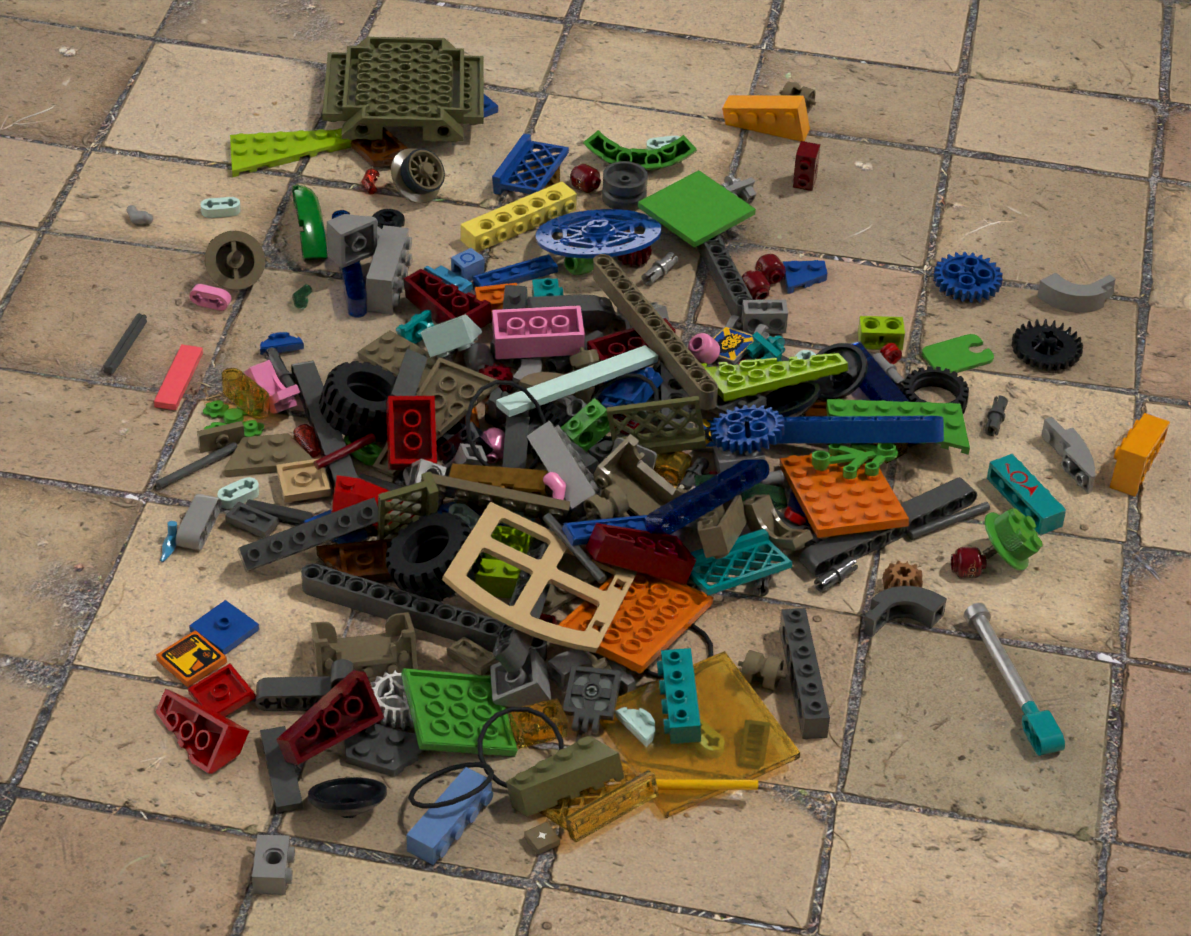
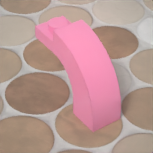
[244,360,300,414]

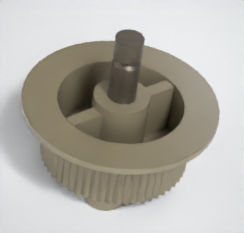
[205,231,265,290]

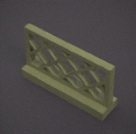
[607,396,706,454]
[377,471,439,540]

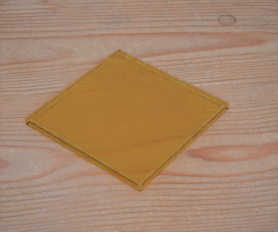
[600,651,800,819]

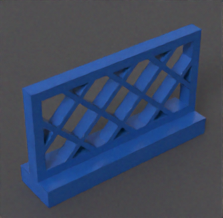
[492,133,569,195]

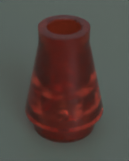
[293,424,321,458]

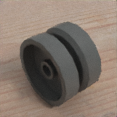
[602,161,648,211]

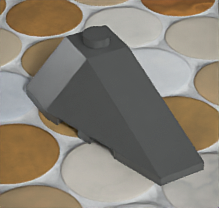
[526,294,616,332]

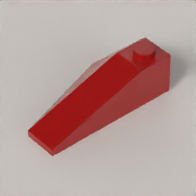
[331,475,415,529]
[155,688,250,774]

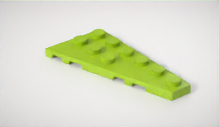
[230,128,351,177]
[701,353,848,401]

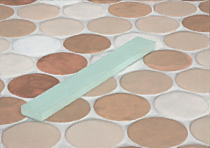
[496,345,658,417]

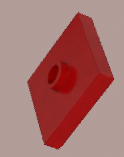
[187,663,256,717]

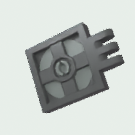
[562,665,622,734]

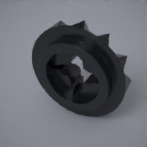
[372,209,405,229]

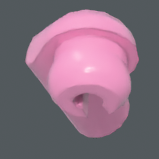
[543,472,566,500]

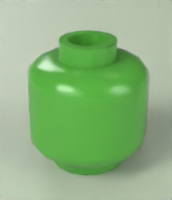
[564,247,594,275]

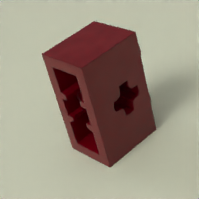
[793,141,821,191]

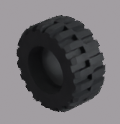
[319,361,396,442]
[385,512,482,602]

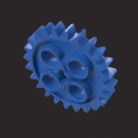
[933,252,1003,303]
[710,404,785,454]

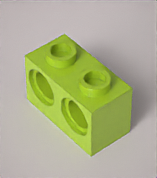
[858,316,905,350]

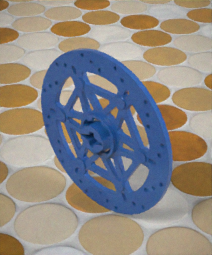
[535,209,661,258]

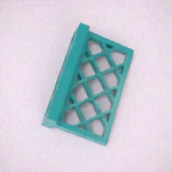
[689,529,792,596]

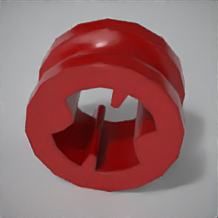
[880,343,902,364]

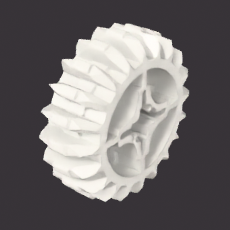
[370,670,414,731]

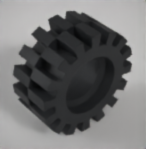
[533,402,571,427]

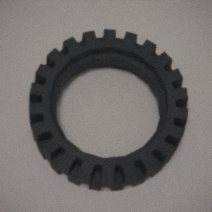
[902,366,969,414]

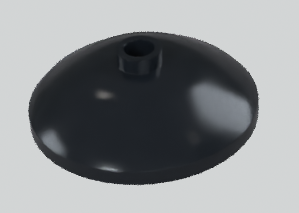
[808,343,868,401]
[764,381,821,417]
[308,777,387,818]

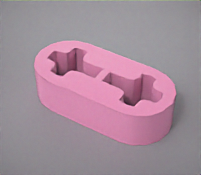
[189,284,232,311]

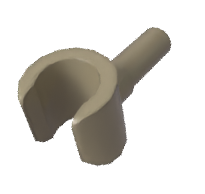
[583,651,611,670]

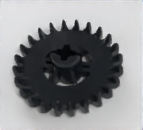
[1011,319,1083,371]

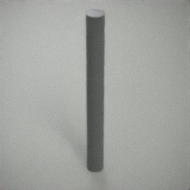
[156,442,237,489]
[908,502,990,540]
[543,513,607,584]

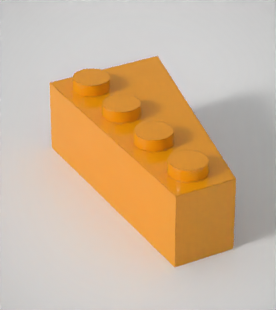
[722,95,810,141]
[1109,413,1170,497]

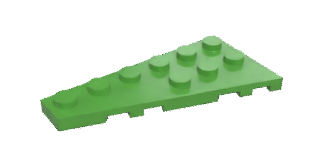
[826,399,970,455]

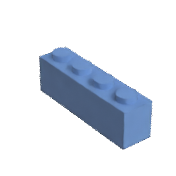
[406,767,493,865]

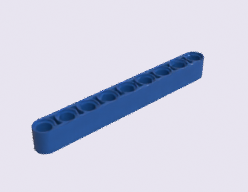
[744,416,944,444]

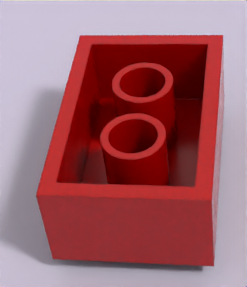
[386,396,437,470]

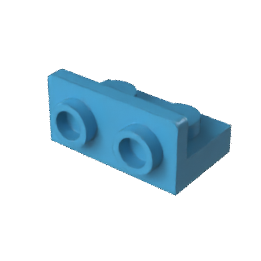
[424,265,473,294]

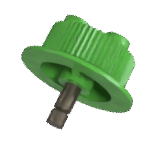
[982,508,1043,571]

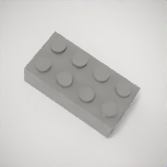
[366,225,412,315]
[527,421,602,517]

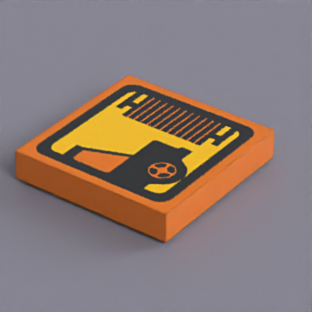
[156,630,227,687]

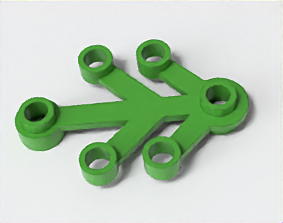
[811,443,898,479]

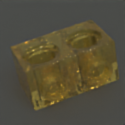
[510,698,568,749]

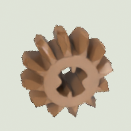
[882,560,923,590]

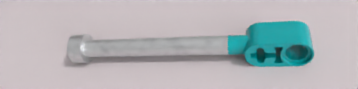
[964,603,1065,756]

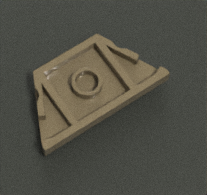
[225,433,313,477]

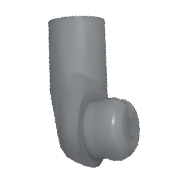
[126,205,153,225]

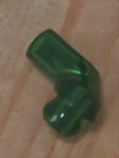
[292,284,312,309]

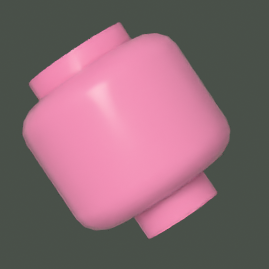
[688,333,720,364]
[484,428,505,463]

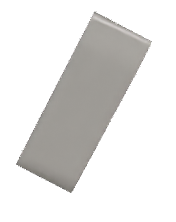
[176,494,221,551]

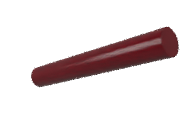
[314,433,376,470]

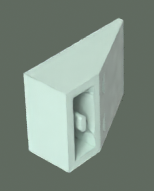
[421,314,482,358]

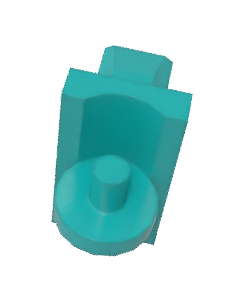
[396,309,435,344]
[746,332,786,362]

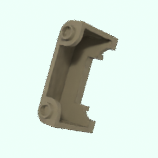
[594,434,703,534]
[311,612,418,682]

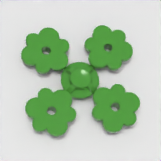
[203,398,264,437]

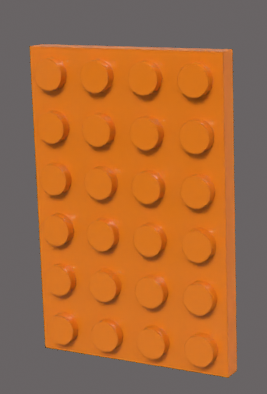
[779,450,909,538]
[558,572,713,674]

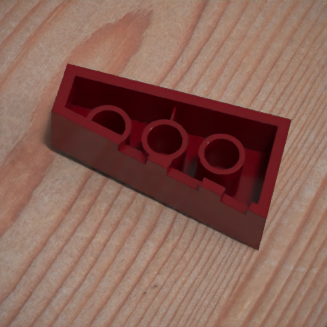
[586,523,696,585]

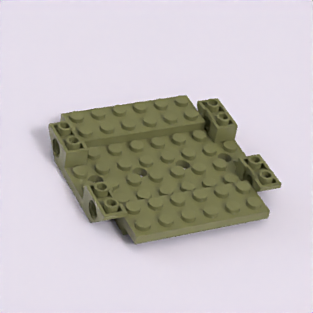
[322,36,484,142]

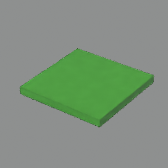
[638,170,756,248]
[401,668,518,757]

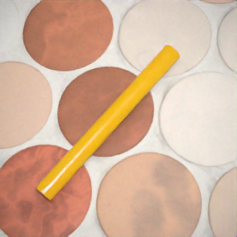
[654,779,758,790]

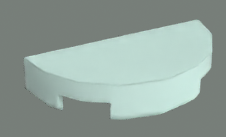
[615,707,656,747]

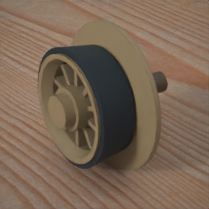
[391,148,445,204]

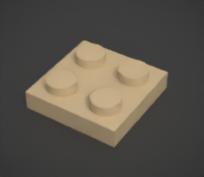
[276,458,331,503]

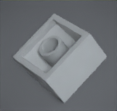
[327,214,377,268]
[490,648,551,709]

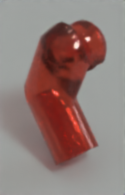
[361,168,380,194]

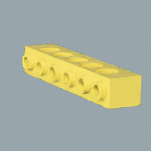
[461,181,577,252]

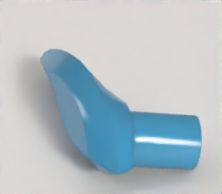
[160,521,177,562]

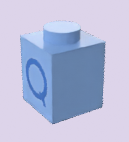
[451,248,485,281]

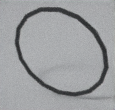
[465,380,546,469]

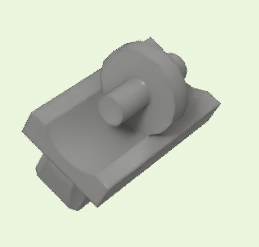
[721,175,757,203]

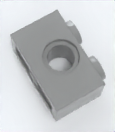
[252,835,295,895]

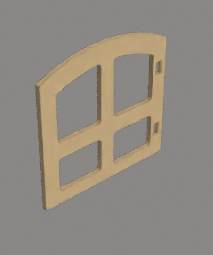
[442,502,637,653]

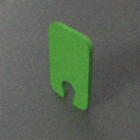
[922,334,994,373]

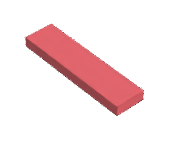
[154,344,203,411]

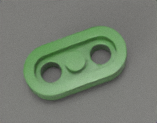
[344,435,382,466]

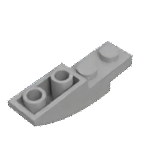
[1041,417,1095,494]

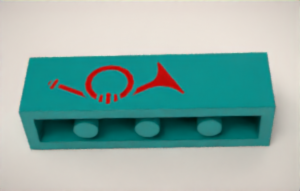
[987,454,1066,535]

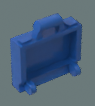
[598,367,663,409]

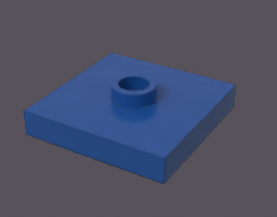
[189,600,260,655]

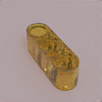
[221,368,270,419]

